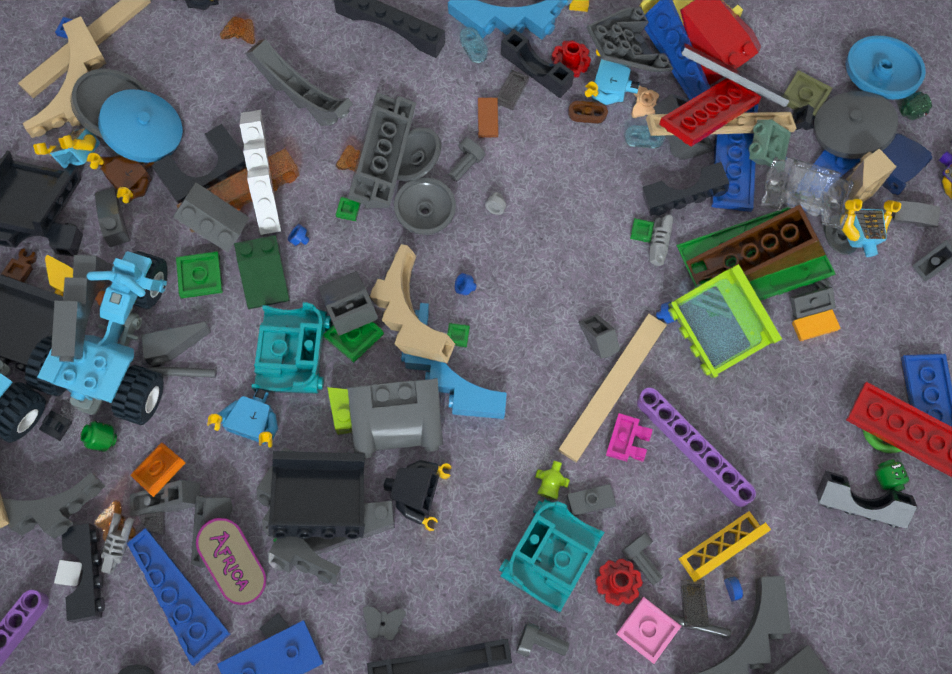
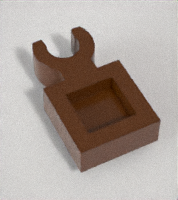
[1,248,37,283]

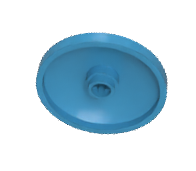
[845,36,926,100]
[98,89,183,163]

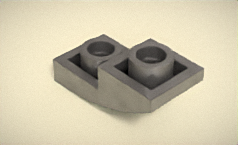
[894,201,940,228]

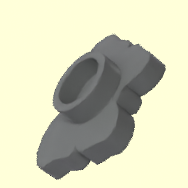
[363,606,406,641]

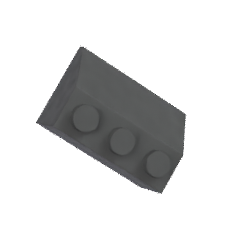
[653,94,714,160]
[173,182,249,253]

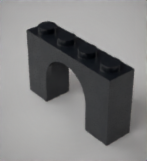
[152,124,248,206]

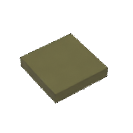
[784,70,833,116]

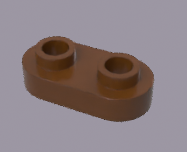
[568,101,608,124]

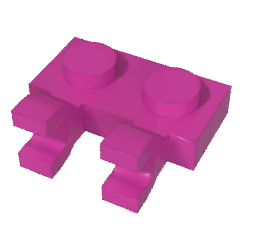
[606,413,653,462]

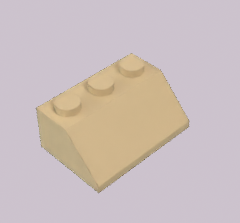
[842,149,896,214]

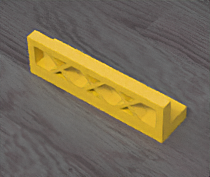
[679,511,771,582]

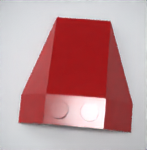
[680,0,761,85]

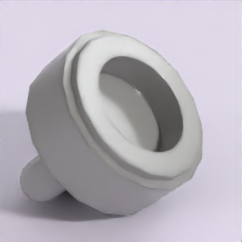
[485,192,506,215]

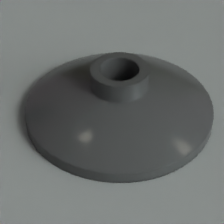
[824,216,857,255]

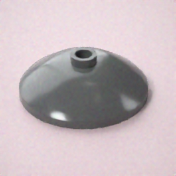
[397,127,442,181]
[394,177,456,235]

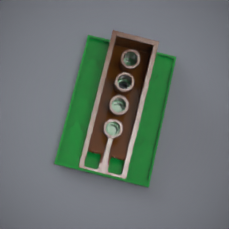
[676,203,836,318]

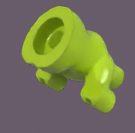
[535,461,570,501]

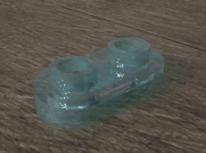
[460,27,488,63]
[625,125,665,148]

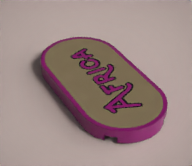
[196,518,266,605]

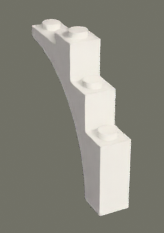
[240,110,281,235]

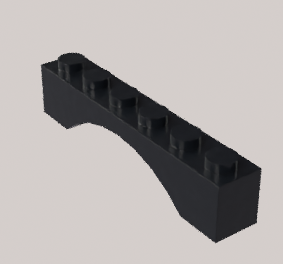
[334,0,445,58]
[367,638,512,674]

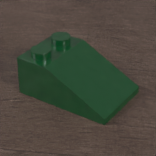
[234,235,290,309]

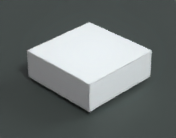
[54,560,83,587]

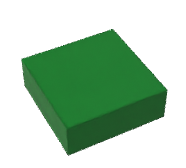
[336,197,361,221]
[630,218,654,243]
[447,323,470,347]

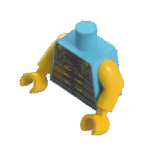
[33,128,100,168]
[839,199,901,257]

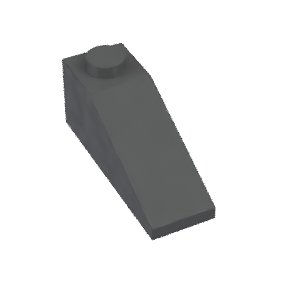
[95,187,130,247]
[141,322,211,366]
[130,480,201,517]
[191,495,232,568]

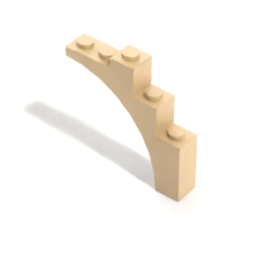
[23,16,107,138]
[370,244,455,363]

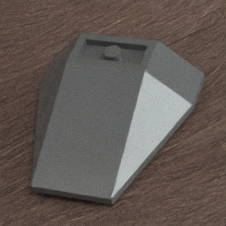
[586,7,673,72]

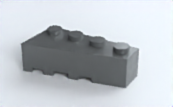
[304,501,395,555]

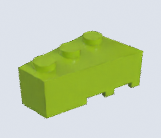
[327,387,352,435]

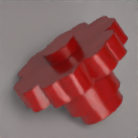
[551,40,591,78]
[595,558,643,606]

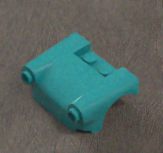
[251,302,331,394]
[499,499,605,614]

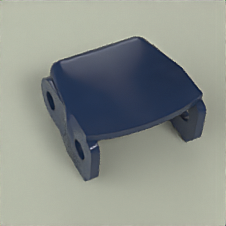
[882,133,932,195]

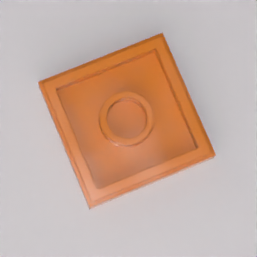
[130,443,186,497]

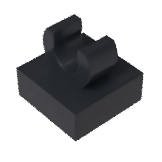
[792,104,815,130]
[39,411,73,441]

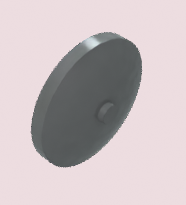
[70,69,148,138]
[814,91,898,159]

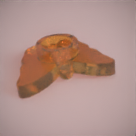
[220,17,255,44]
[335,145,360,171]
[95,500,136,541]

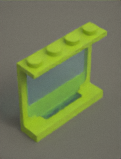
[668,264,782,378]

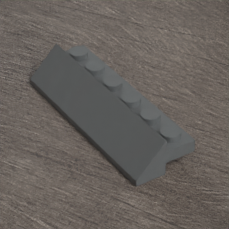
[347,92,416,208]

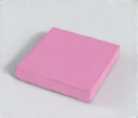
[616,597,681,664]

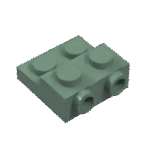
[749,119,791,171]

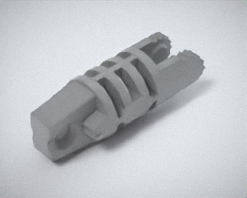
[649,214,673,266]
[101,513,134,574]

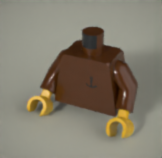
[87,153,155,203]

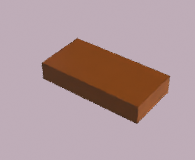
[478,98,498,138]

